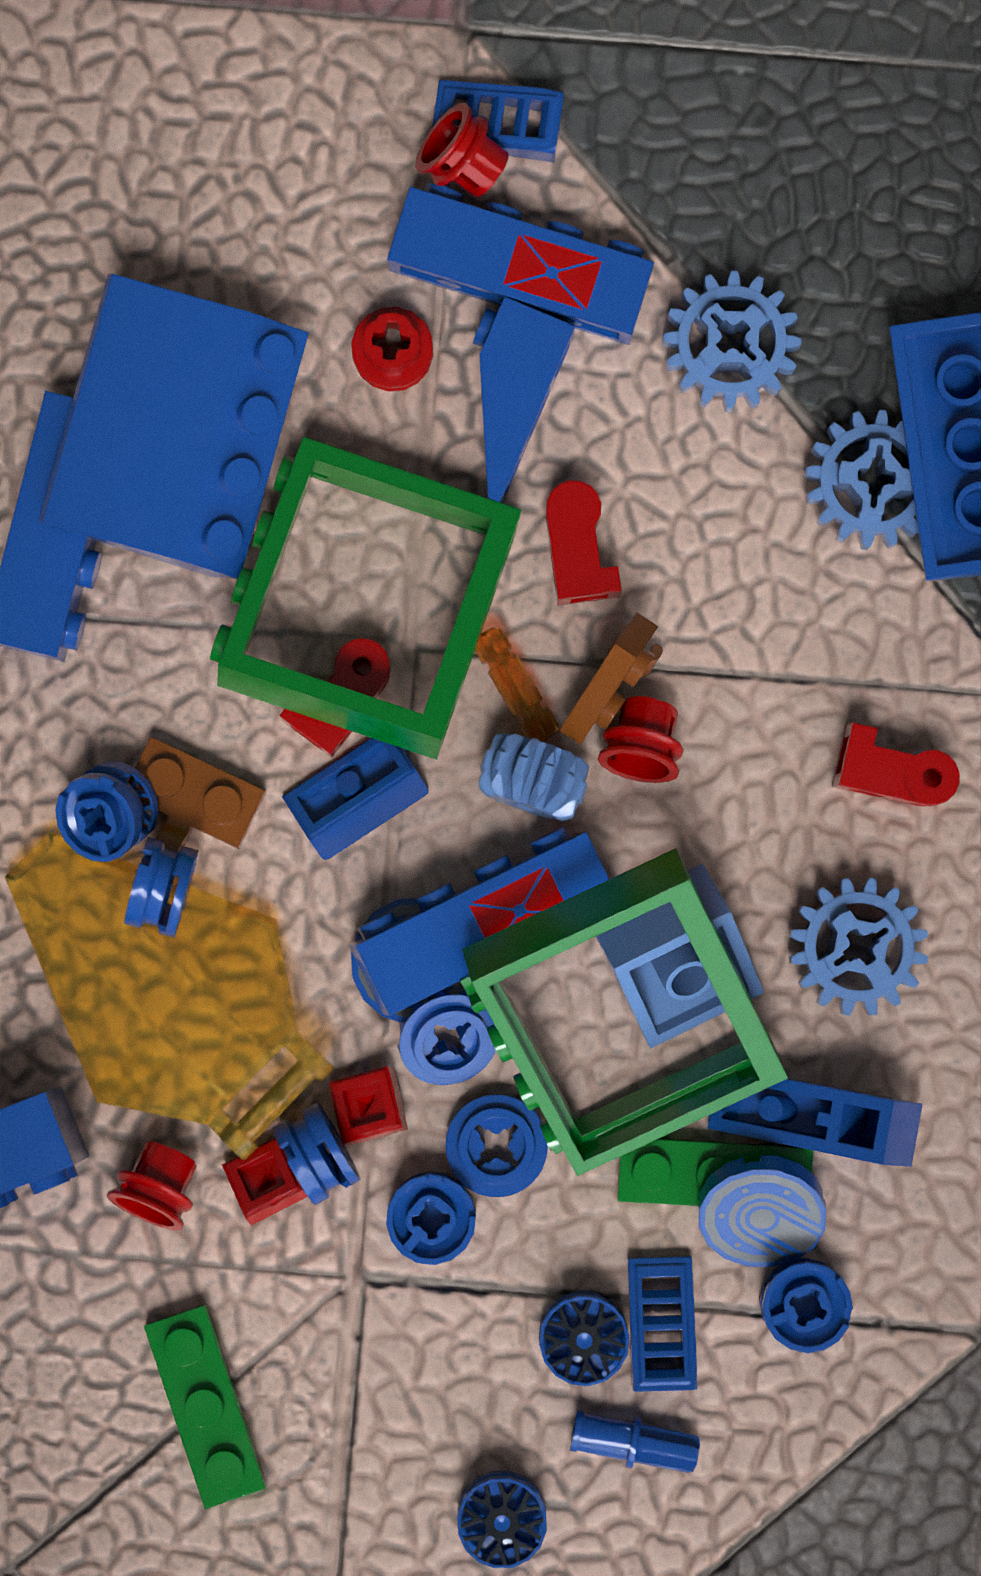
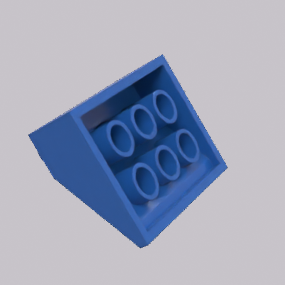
[38,274,309,579]
[889,312,981,581]

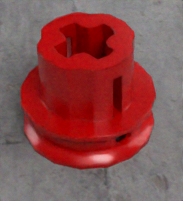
[415,103,509,197]
[351,307,433,392]
[597,696,684,783]
[107,1141,197,1231]

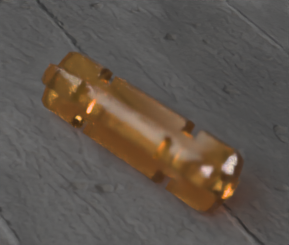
[475,626,559,742]

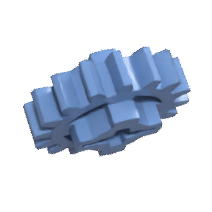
[662,271,801,413]
[803,410,918,550]
[788,878,928,1016]

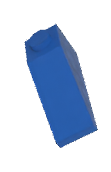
[473,296,575,503]
[708,1078,923,1167]

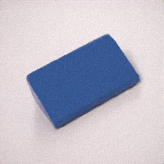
[282,738,429,860]

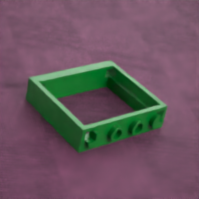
[210,437,522,760]
[460,848,788,1176]

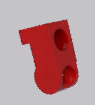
[546,480,622,606]
[279,638,391,758]
[832,723,960,807]

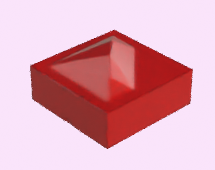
[328,1066,408,1146]
[222,1138,308,1226]

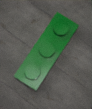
[617,1138,813,1206]
[144,1303,267,1509]

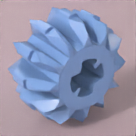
[478,733,589,821]

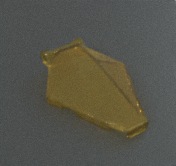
[5,832,335,1160]

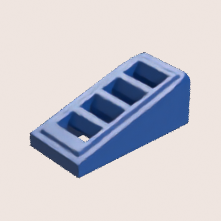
[432,80,564,163]
[627,1256,697,1392]

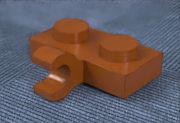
[559,612,663,745]
[128,737,266,851]

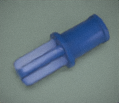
[570,1410,700,1473]

